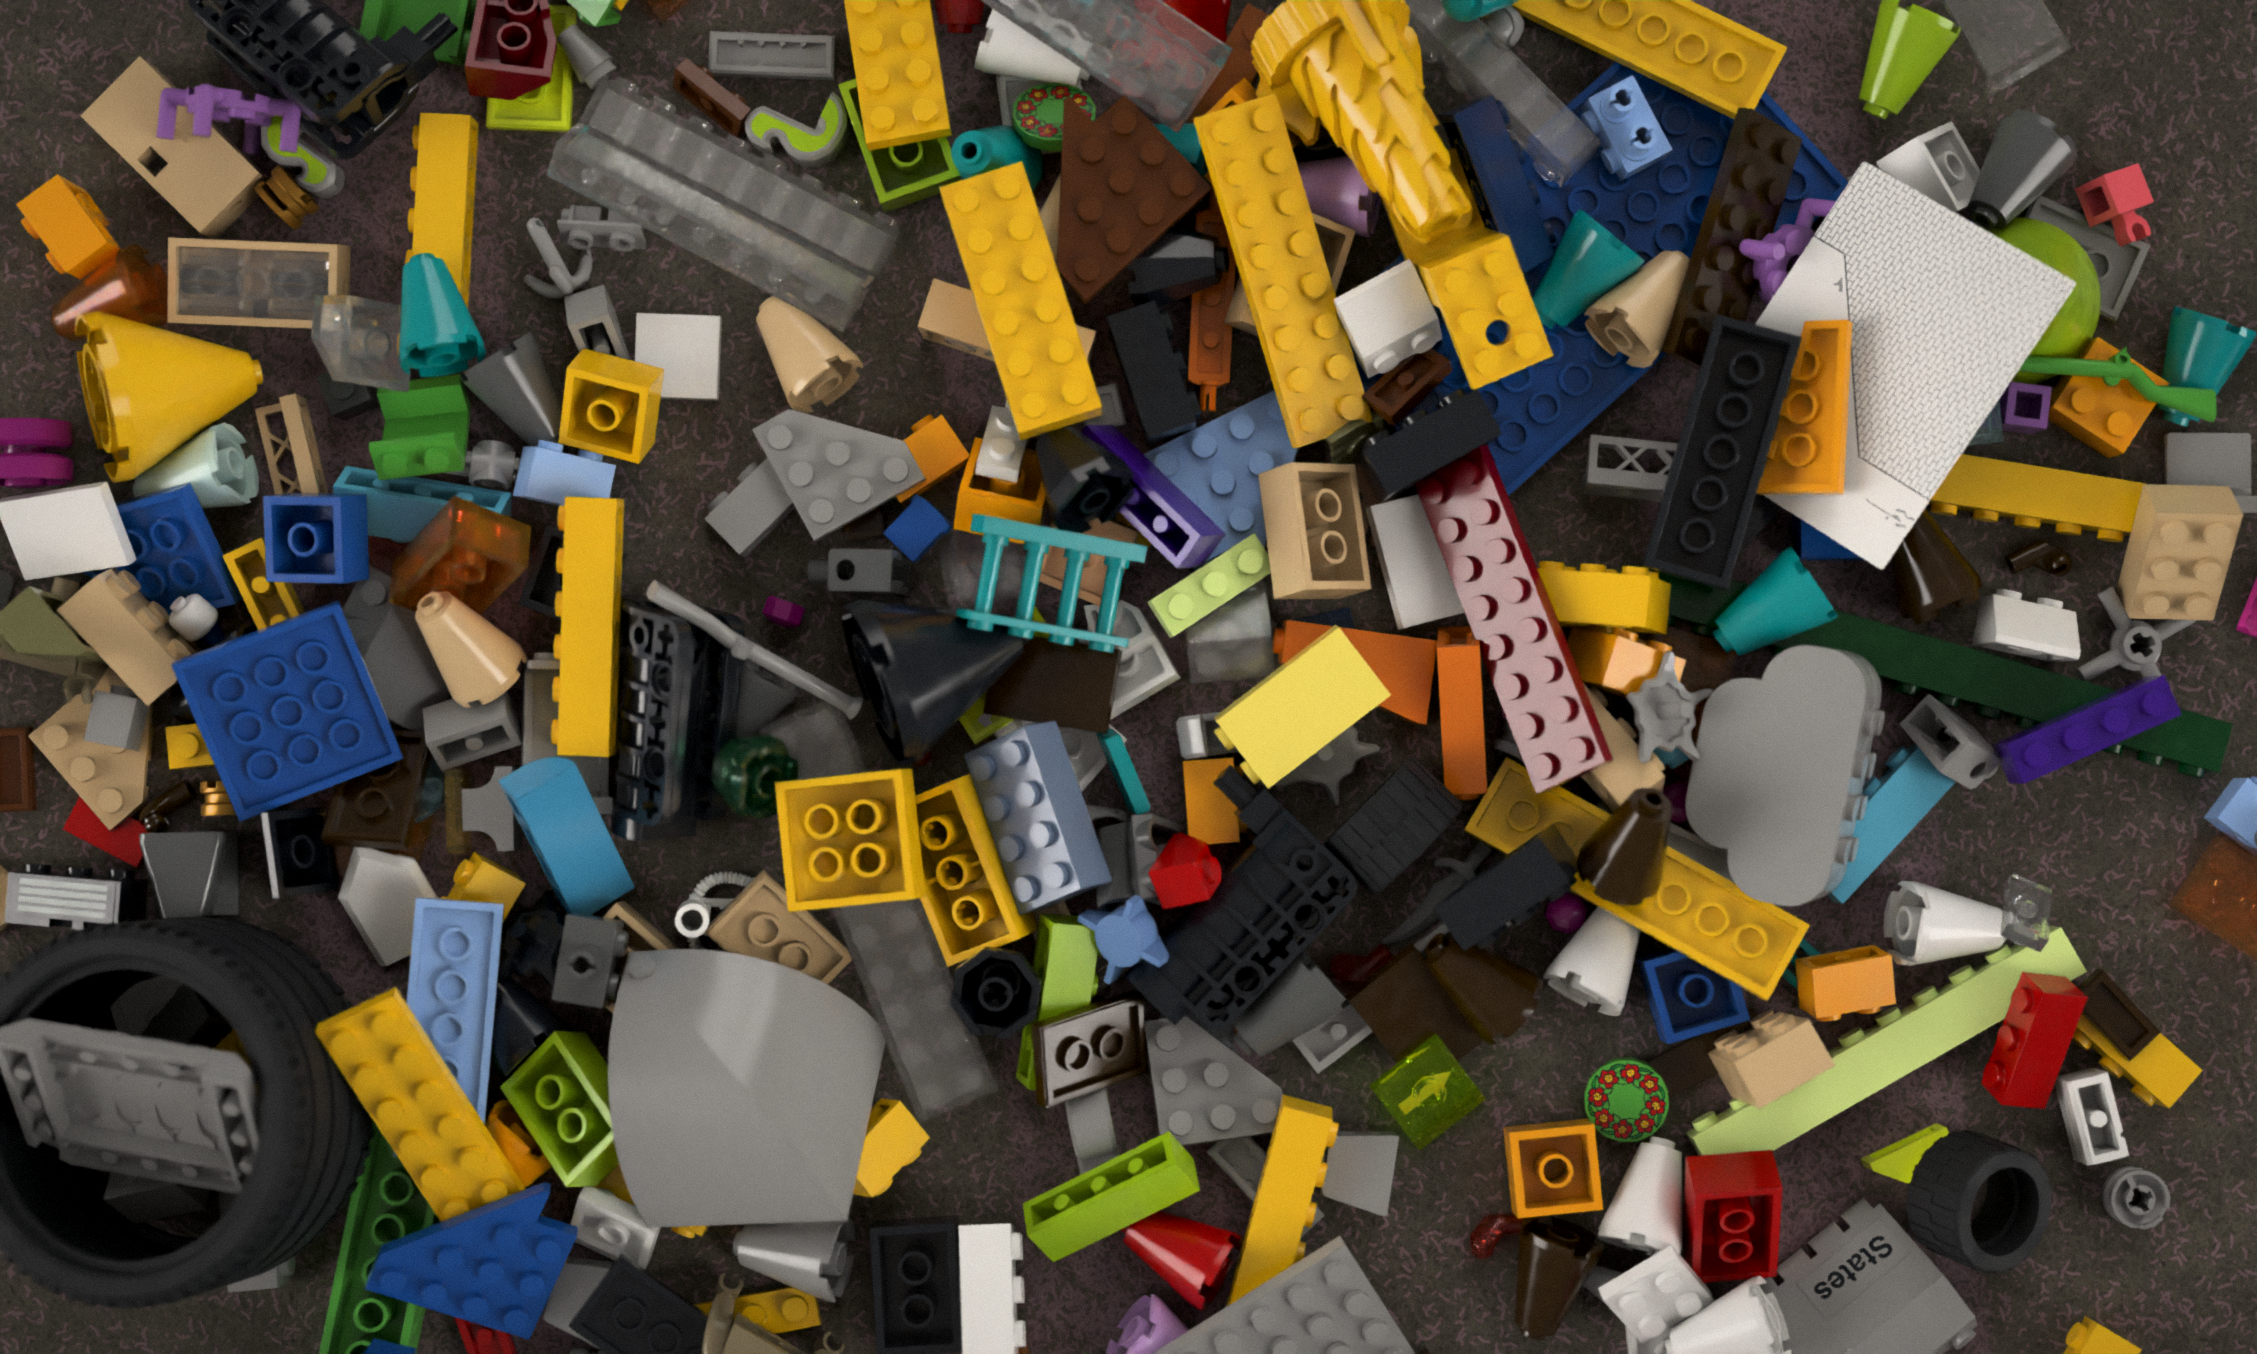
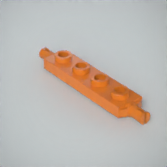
[1188,185,1236,412]

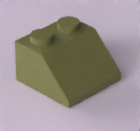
[0,586,107,664]

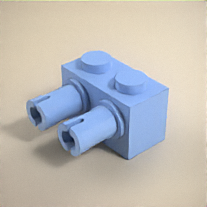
[1581,75,1673,181]

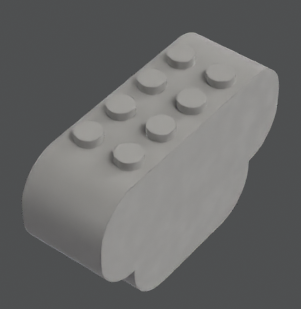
[1685,645,1885,906]

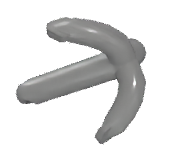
[524,218,593,299]

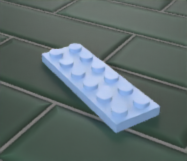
[393,897,504,1157]

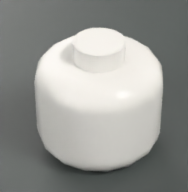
[169,594,218,642]

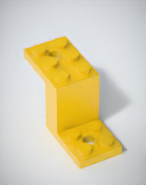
[1379,148,1553,390]

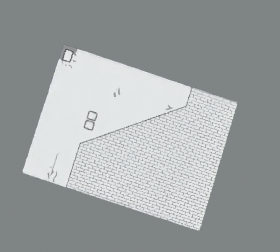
[1755,161,2076,569]

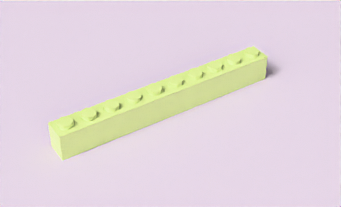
[1686,923,2087,1156]

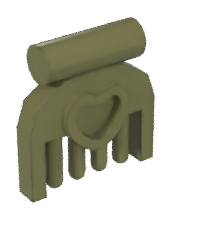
[1325,411,1387,468]

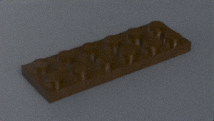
[1661,108,1802,370]

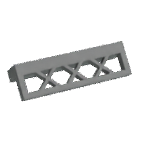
[1581,434,1677,502]

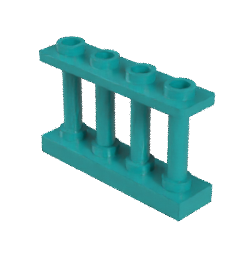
[956,514,1147,653]

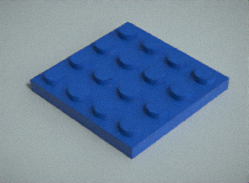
[172,600,404,821]

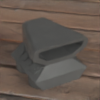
[1096,814,1188,912]
[139,830,241,918]

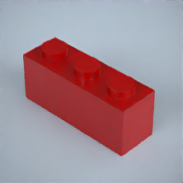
[1981,972,2088,1109]

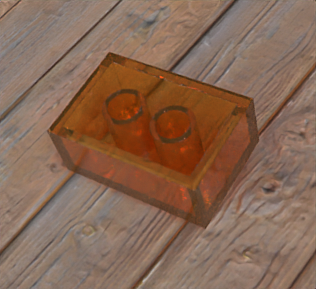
[388,496,531,615]

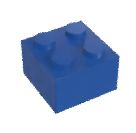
[263,493,369,584]
[1636,948,1750,1044]

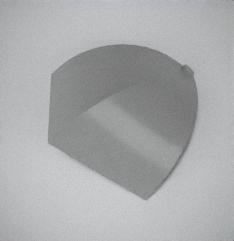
[608,949,887,1228]

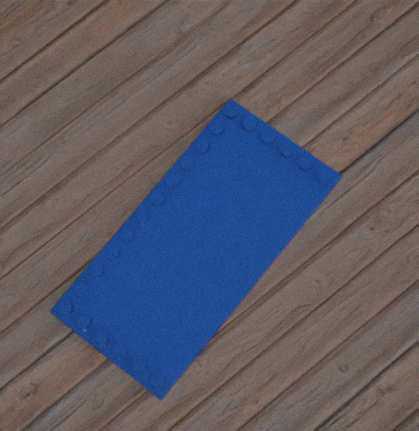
[1354,62,1848,496]

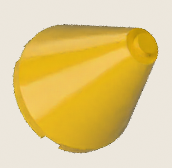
[75,311,263,483]

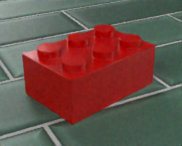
[1682,1150,1783,1283]

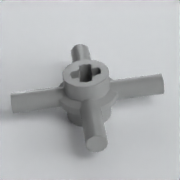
[2076,586,2196,682]

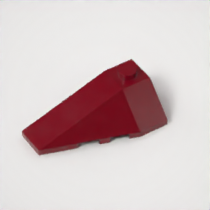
[464,0,557,100]

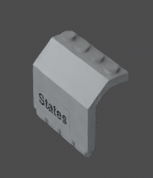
[1759,1198,1978,1354]

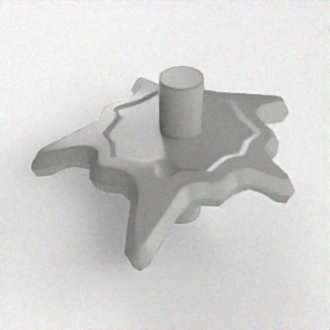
[1627,651,1713,764]
[1274,726,1380,806]

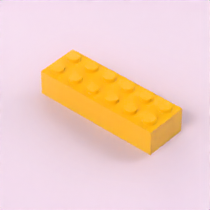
[939,161,1102,441]

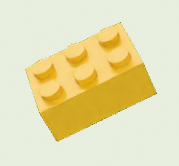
[1537,561,1671,635]

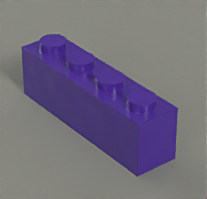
[1081,425,1226,569]
[1992,675,2182,784]

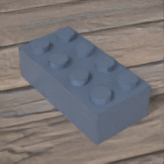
[964,721,1112,915]

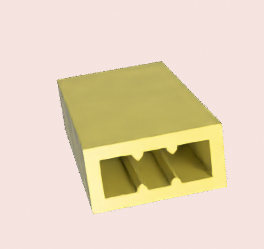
[1214,624,1391,789]

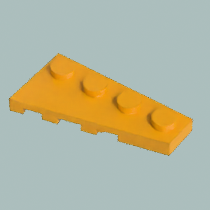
[1756,320,1853,495]

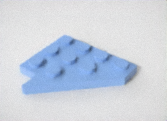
[1143,390,1300,570]

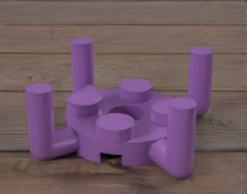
[156,84,301,155]
[1739,198,1836,305]

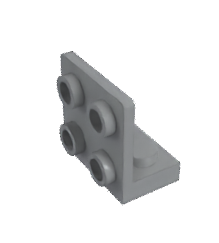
[2164,432,2257,517]

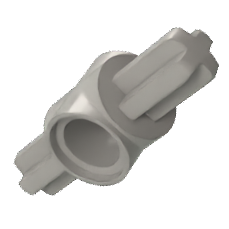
[445,440,520,492]

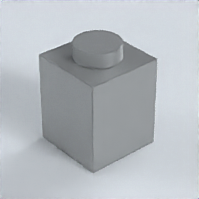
[84,685,149,751]

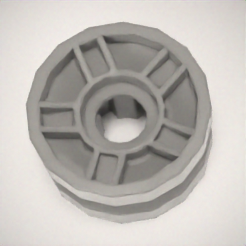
[2101,1166,2170,1230]

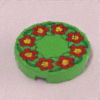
[1012,83,1096,151]
[1584,1057,1669,1142]

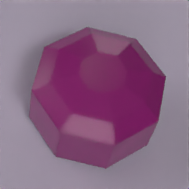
[762,595,806,628]
[1663,781,1689,823]
[1543,893,1587,934]

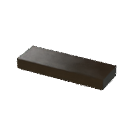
[1645,1008,1756,1098]

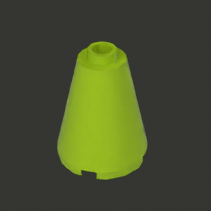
[1858,0,1961,120]

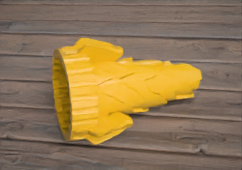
[1251,0,1473,244]

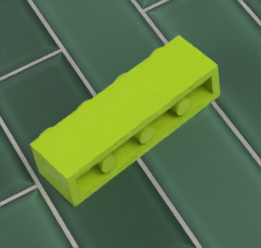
[1016,913,1101,1090]
[1023,1131,1200,1263]

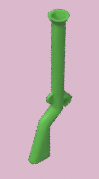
[2017,346,2217,422]

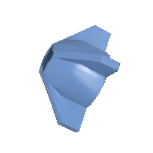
[1077,895,1169,985]

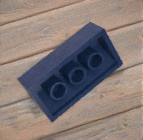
[1438,95,1556,274]

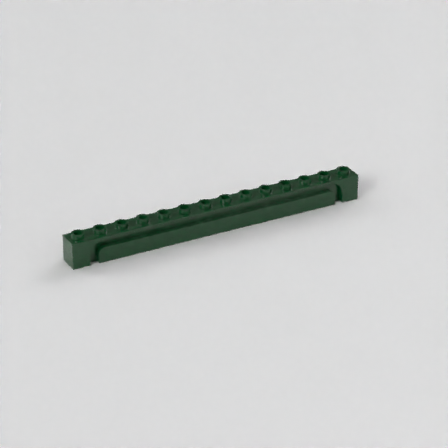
[1652,571,2233,779]

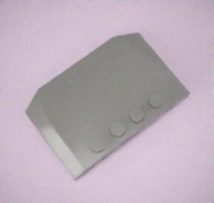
[0,1018,261,1193]

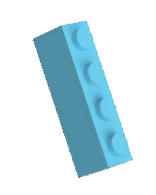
[333,466,512,557]
[1827,745,1956,904]

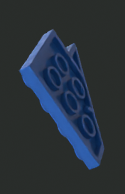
[82,483,242,645]
[365,1182,578,1340]

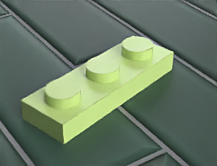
[1147,533,1271,638]

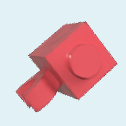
[2075,163,2154,247]

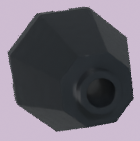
[1126,225,1229,308]
[1036,426,1134,533]
[950,946,1042,1039]

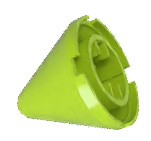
[1985,218,2101,384]

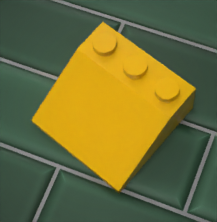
[775,768,926,912]

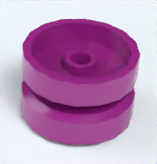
[0,418,75,489]

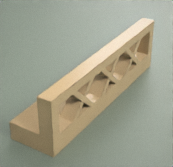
[255,393,329,495]

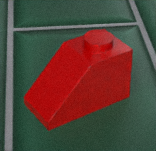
[1148,833,1222,910]

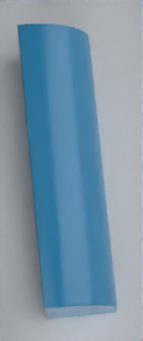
[498,757,635,915]

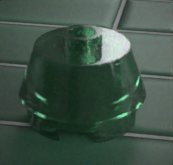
[712,735,799,819]

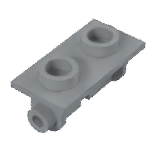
[557,205,648,252]

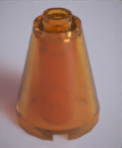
[51,244,168,342]

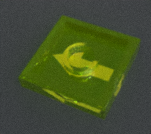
[1369,1034,1486,1151]

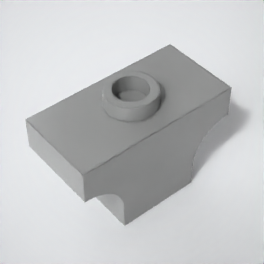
[462,766,522,851]

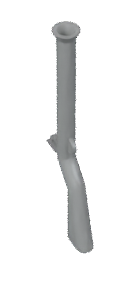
[646,580,863,720]

